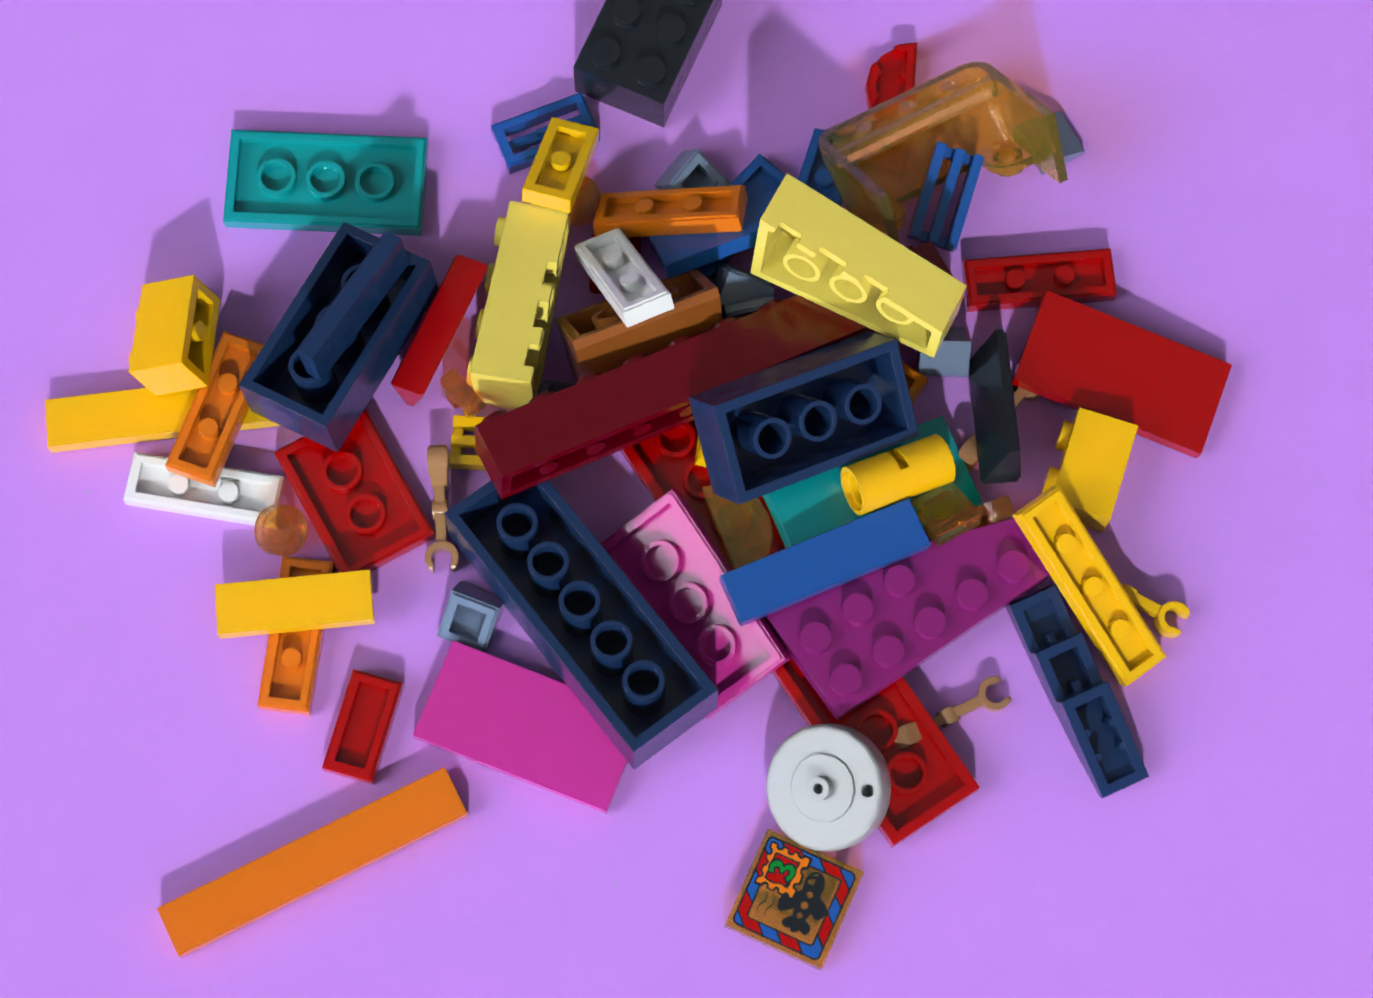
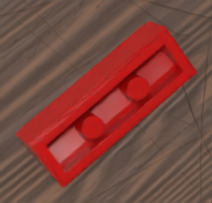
[391,254,488,406]

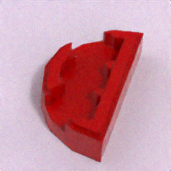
[865,42,917,138]

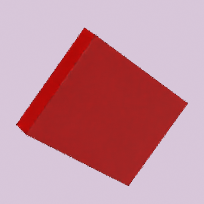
[274,409,436,572]

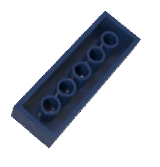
[444,480,718,770]

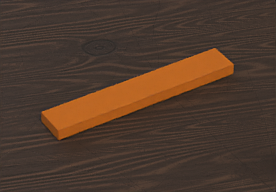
[157,767,468,958]

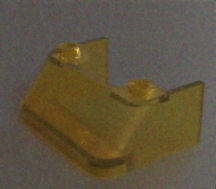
[818,62,1068,243]

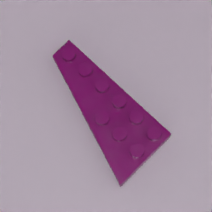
[764,518,1050,721]

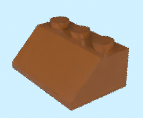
[555,269,723,380]

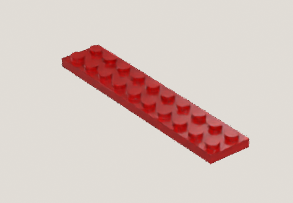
[620,420,980,848]

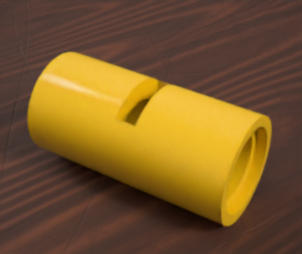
[840,434,956,516]

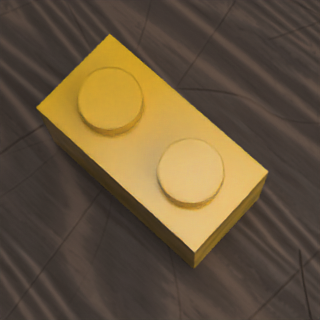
[128,275,221,396]
[1041,407,1138,532]

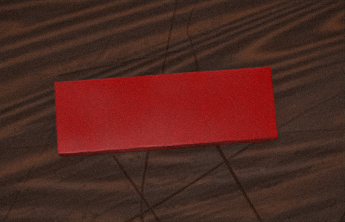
[962,248,1117,312]

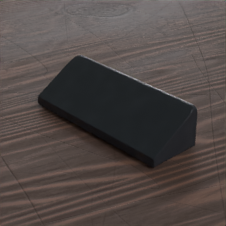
[969,329,1021,484]

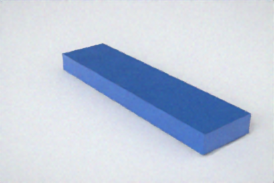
[719,498,931,627]

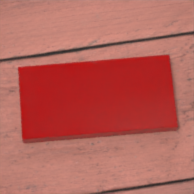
[1012,290,1232,458]

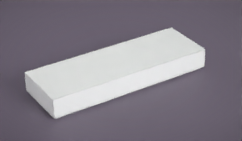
[574,228,674,328]
[123,452,286,529]

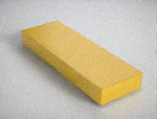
[214,570,375,639]

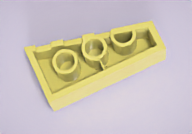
[750,173,967,358]
[466,201,570,410]

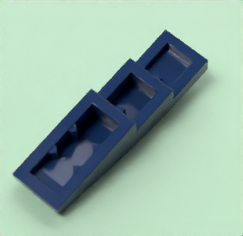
[1006,585,1149,798]

